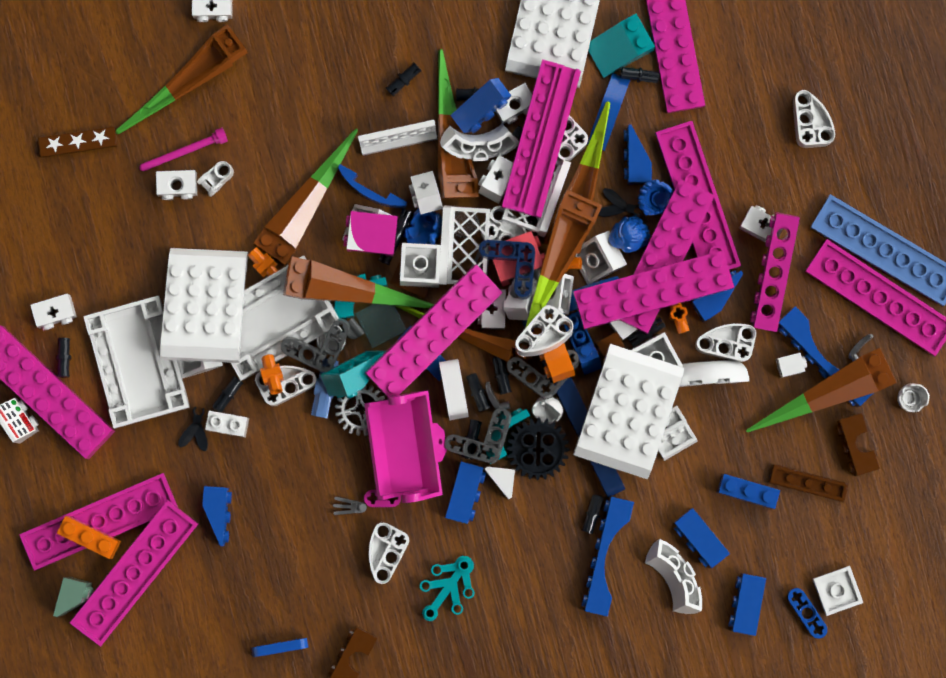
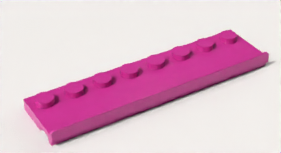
[502,59,581,219]

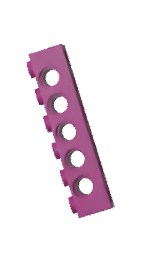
[750,212,800,332]

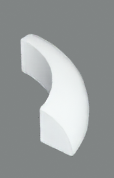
[440,124,519,161]
[679,360,749,387]
[645,539,702,614]

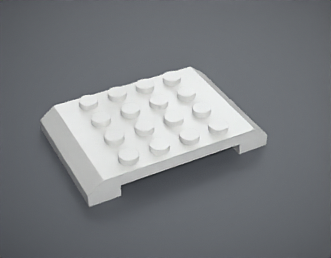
[505,0,600,88]
[160,248,248,363]
[231,256,341,381]
[83,296,190,429]
[573,344,684,479]

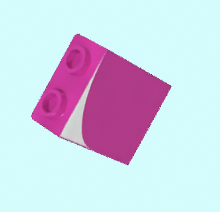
[344,211,398,256]

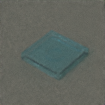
[355,304,407,348]

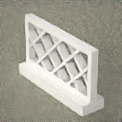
[358,120,437,156]
[502,160,571,237]
[439,205,490,285]

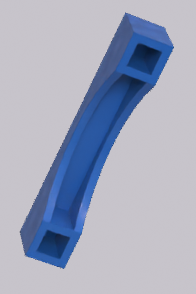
[778,306,873,407]
[582,497,634,617]

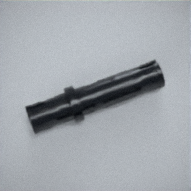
[378,208,414,265]

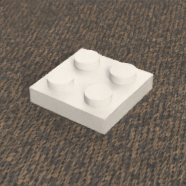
[813,566,863,616]

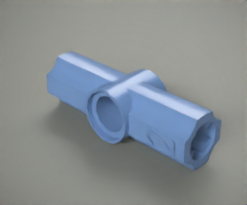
[311,359,339,419]

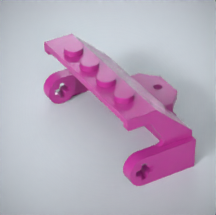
[364,391,447,503]

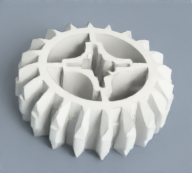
[335,385,385,436]

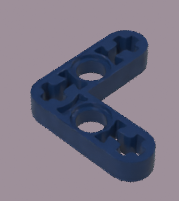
[479,240,536,299]

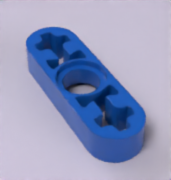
[787,588,827,639]
[251,638,309,657]

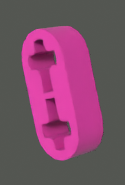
[364,490,401,507]

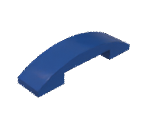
[587,73,630,151]
[338,164,408,208]

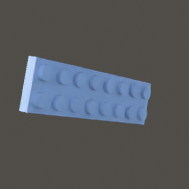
[810,194,946,307]

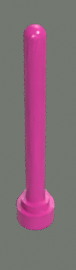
[139,128,228,171]

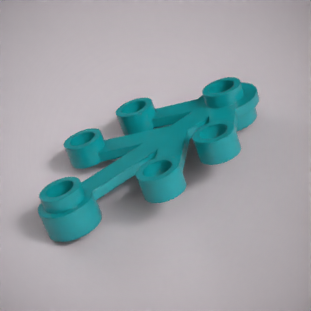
[420,556,475,621]

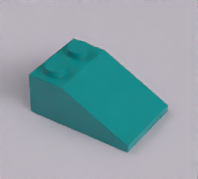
[588,14,655,78]
[321,351,386,398]

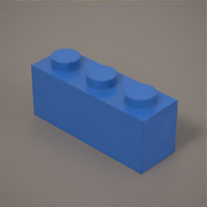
[451,78,511,133]
[445,461,486,524]
[717,474,780,509]
[673,508,730,568]
[728,573,766,636]

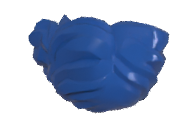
[637,179,674,215]
[403,207,442,245]
[608,216,650,253]

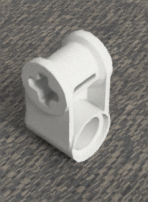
[197,161,234,197]

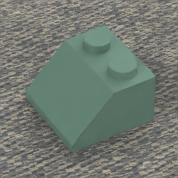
[53,577,94,617]

